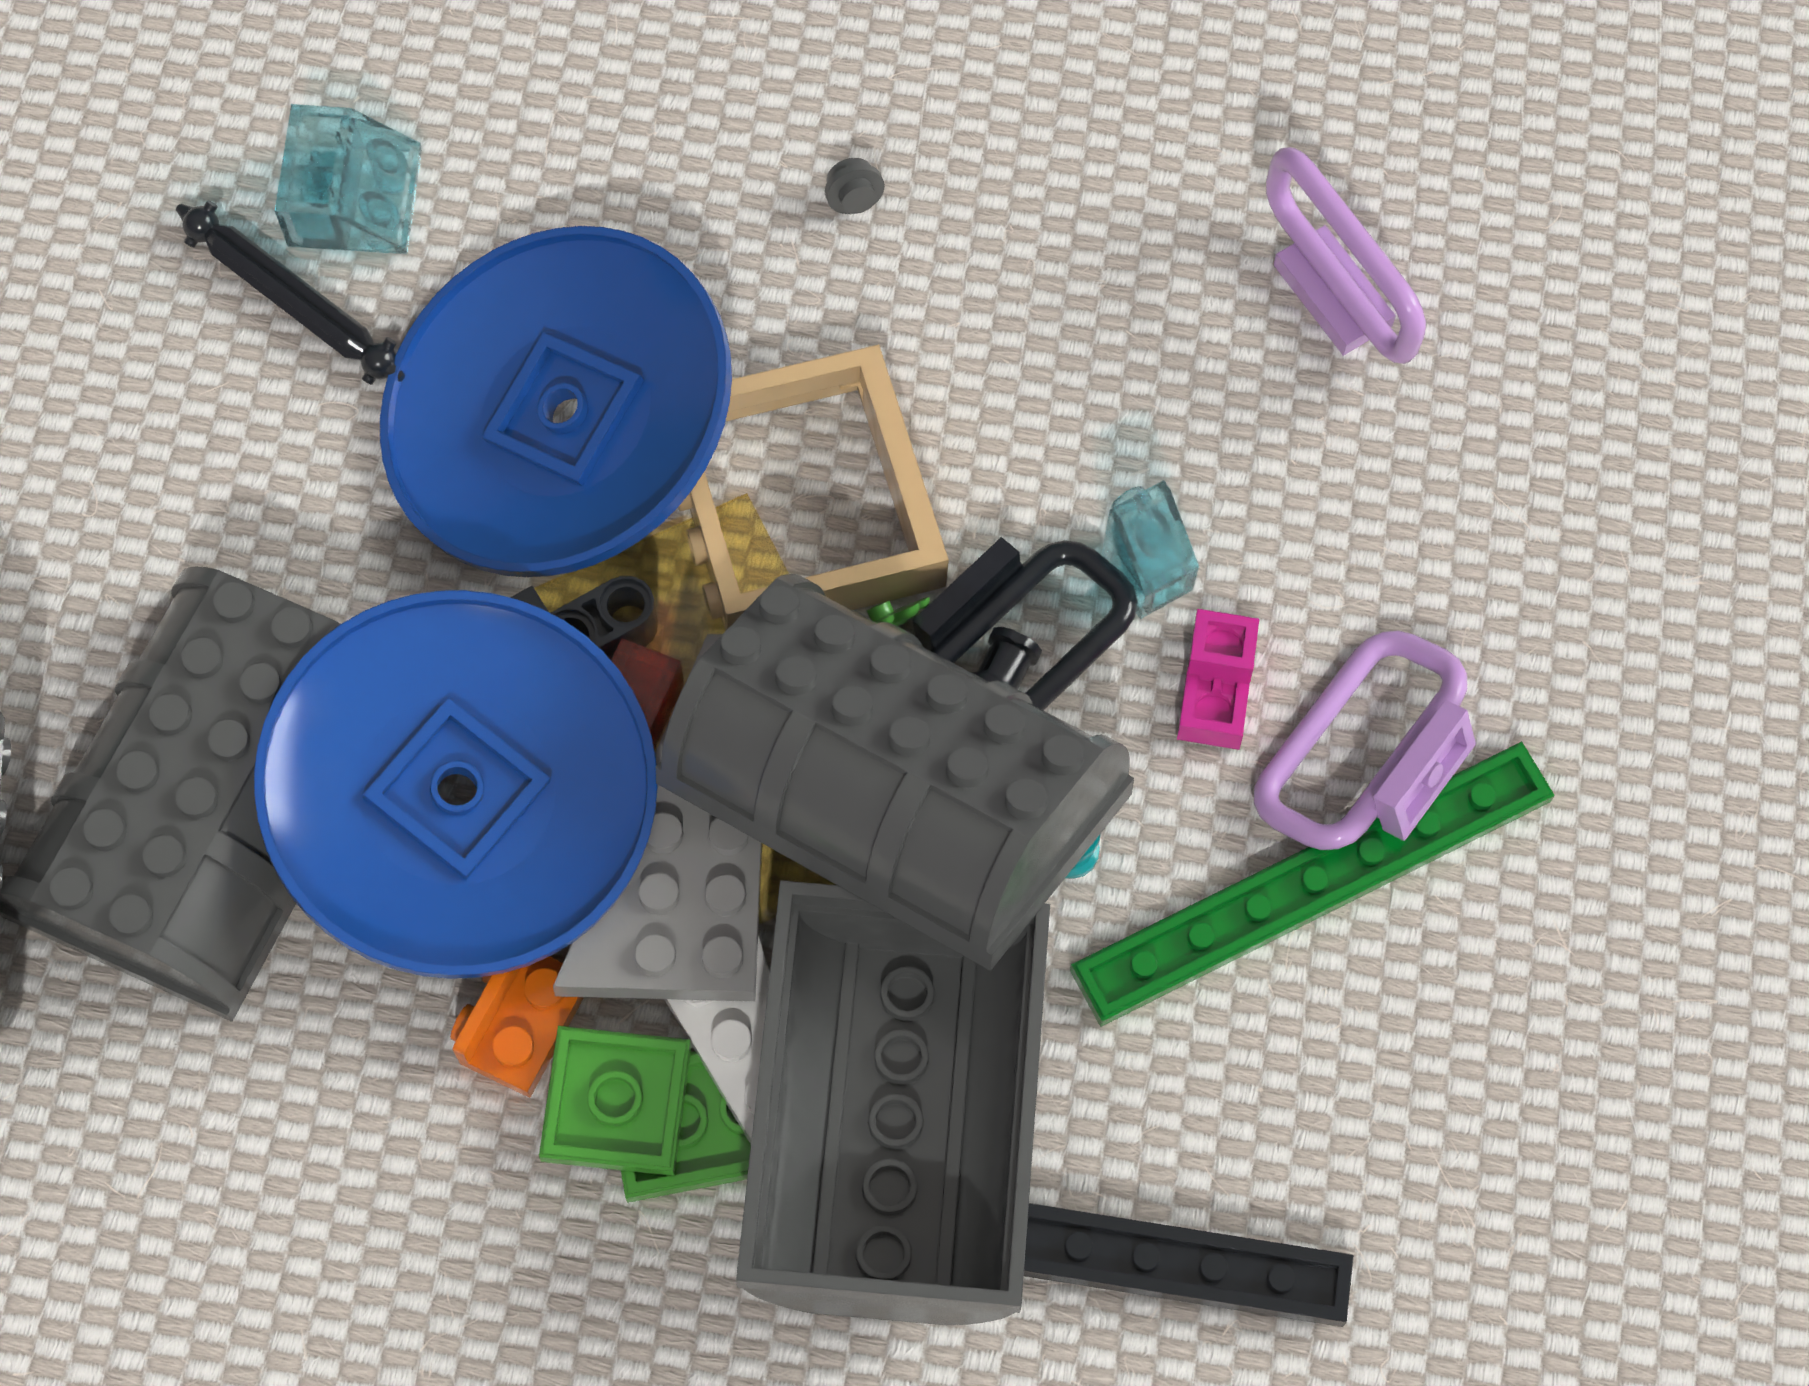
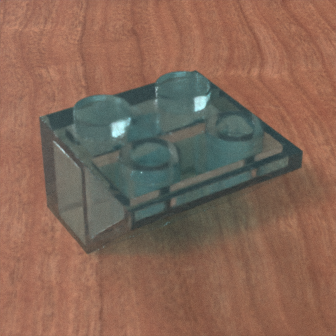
[275,104,422,254]

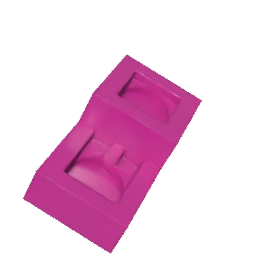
[1177,609,1260,750]

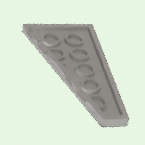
[553,634,763,1001]

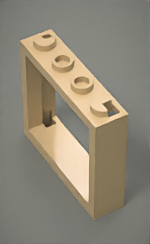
[678,344,949,631]

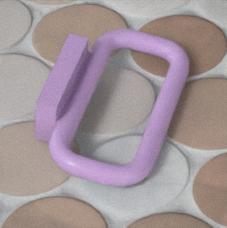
[1266,147,1426,364]
[1254,631,1476,850]

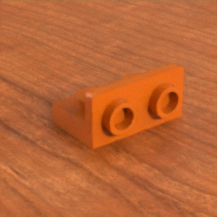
[450,957,584,1098]

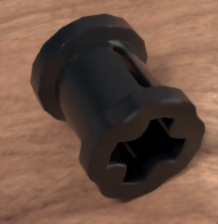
[971,627,1042,689]

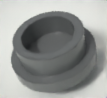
[825,158,885,214]

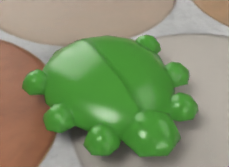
[866,597,930,626]

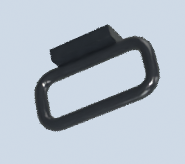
[912,537,1138,710]

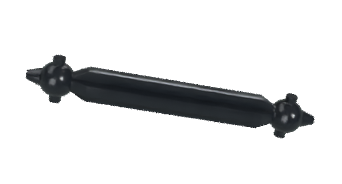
[176,201,405,385]

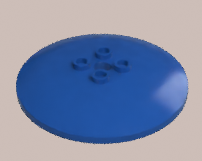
[380,226,732,577]
[254,590,658,979]

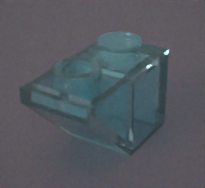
[1102,480,1199,619]

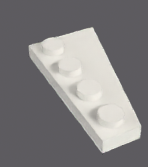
[664,935,770,1144]

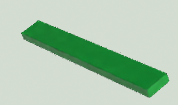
[1070,741,1555,1027]

